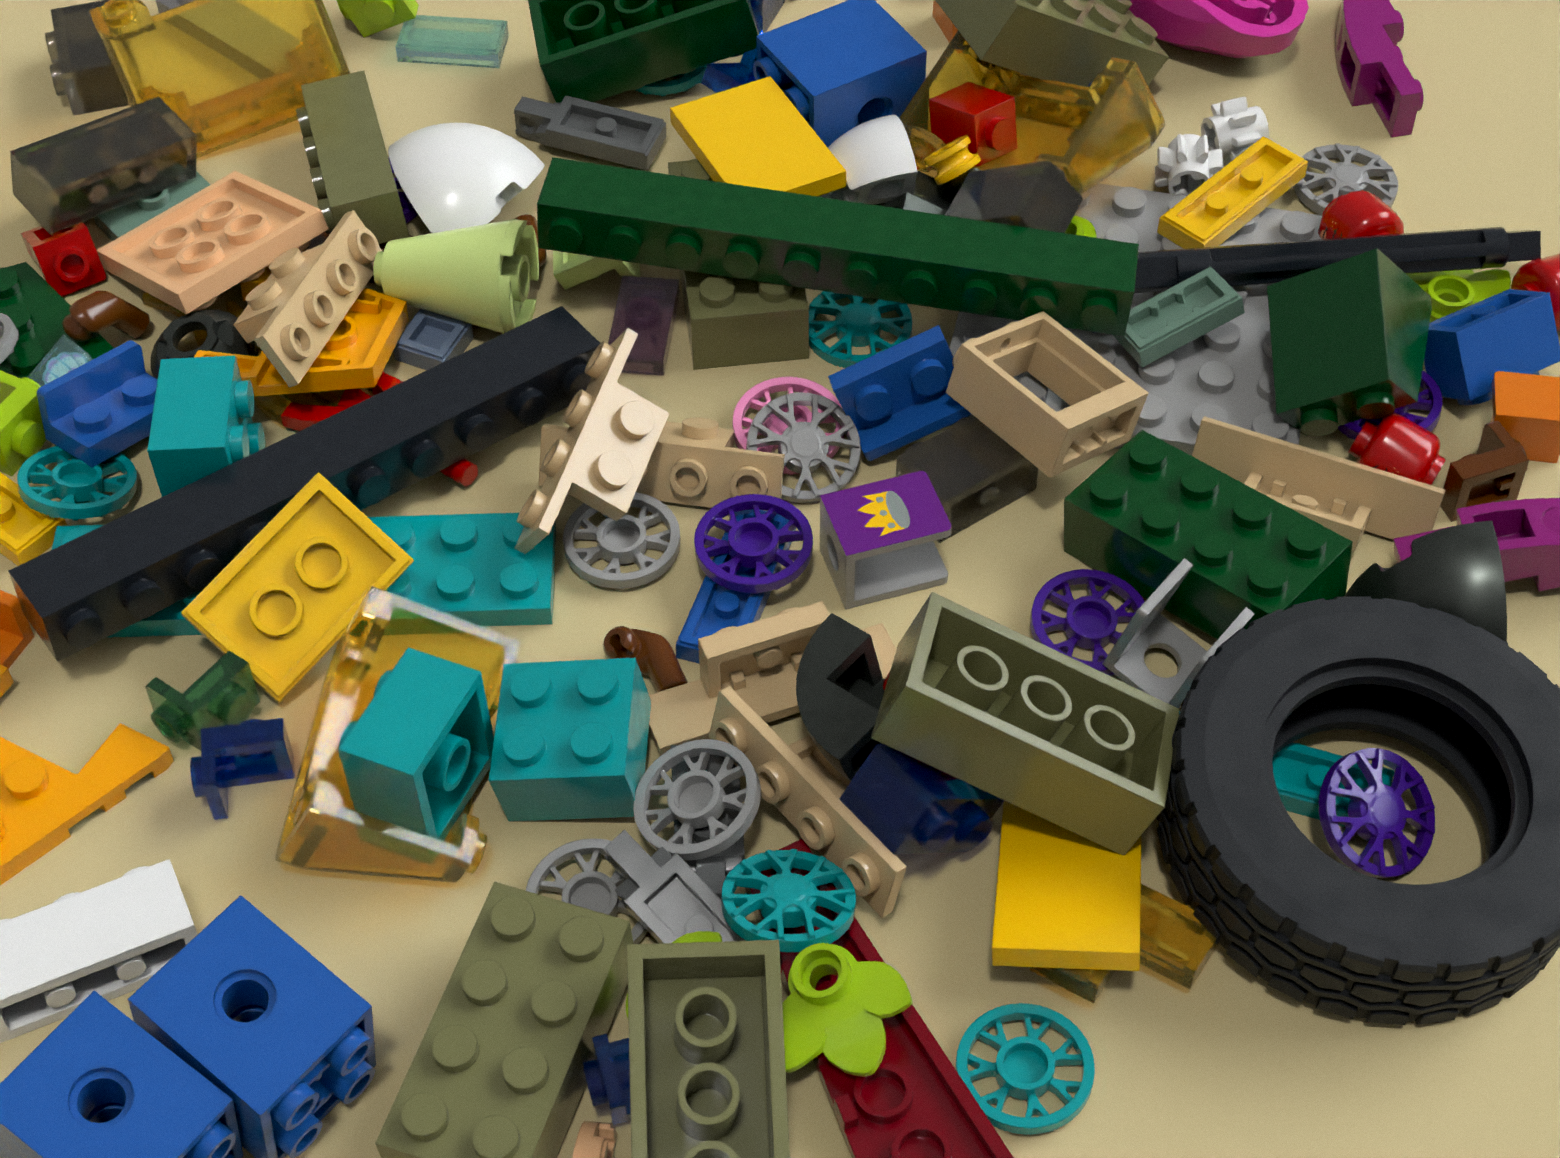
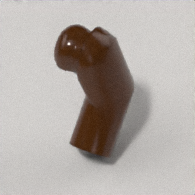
[62,291,150,342]

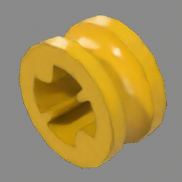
[924,135,981,185]

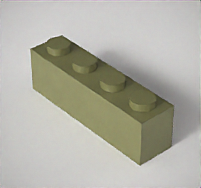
[296,70,409,244]

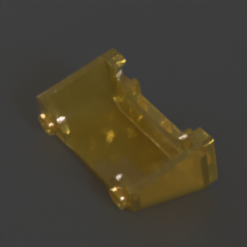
[89,0,350,166]
[899,31,1166,201]
[275,586,520,883]

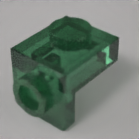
[145,650,260,754]

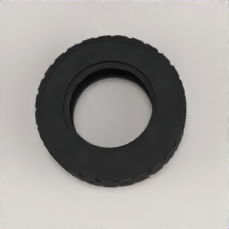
[1156,596,1560,1025]

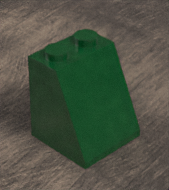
[1267,248,1432,436]

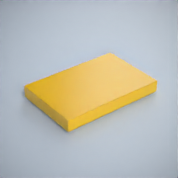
[670,76,846,197]
[181,472,414,704]
[992,800,1141,971]

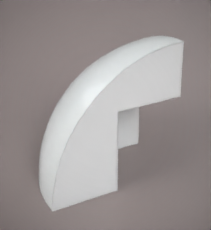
[818,115,918,205]
[388,123,545,233]

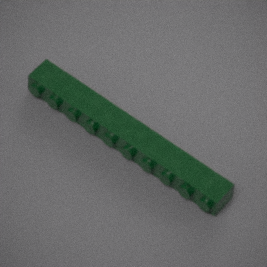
[537,157,1139,336]

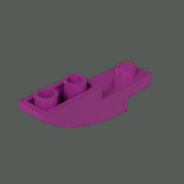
[1335,0,1424,138]
[1393,498,1560,591]

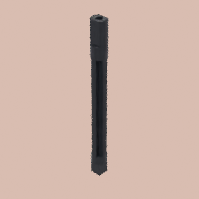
[1134,227,1541,293]

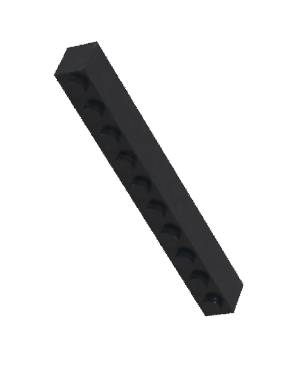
[8,306,600,662]

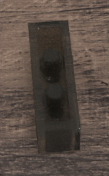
[10,96,197,234]

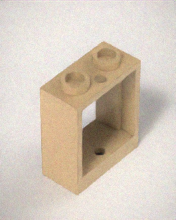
[946,311,1149,478]

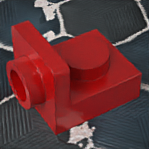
[20,213,106,297]

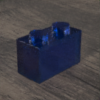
[839,744,1004,855]

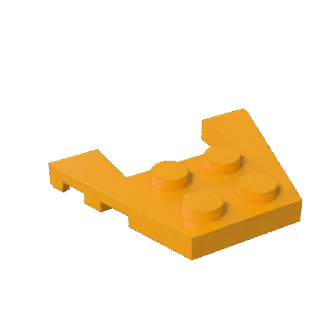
[194,265,409,397]
[0,664,174,885]

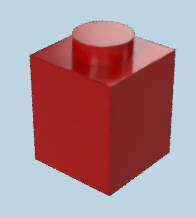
[929,81,1017,167]

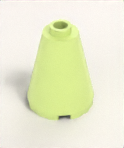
[373,219,539,334]

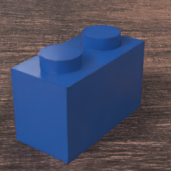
[1424,289,1560,406]

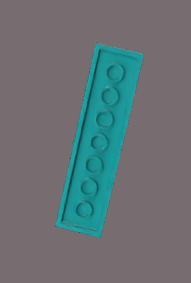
[52,513,556,638]

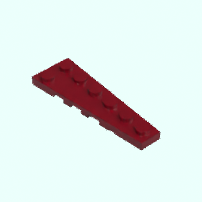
[744,839,1014,1158]

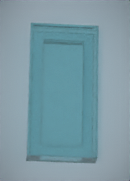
[395,15,509,68]

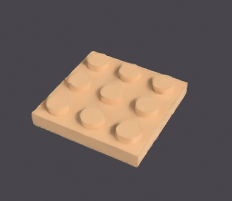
[96,171,329,314]

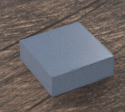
[393,308,474,370]

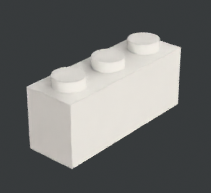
[0,859,198,1043]

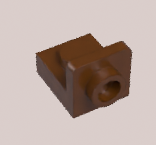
[1440,421,1529,522]

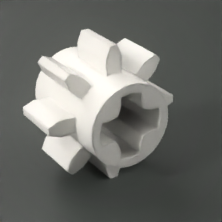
[1201,96,1269,167]
[1155,134,1223,195]

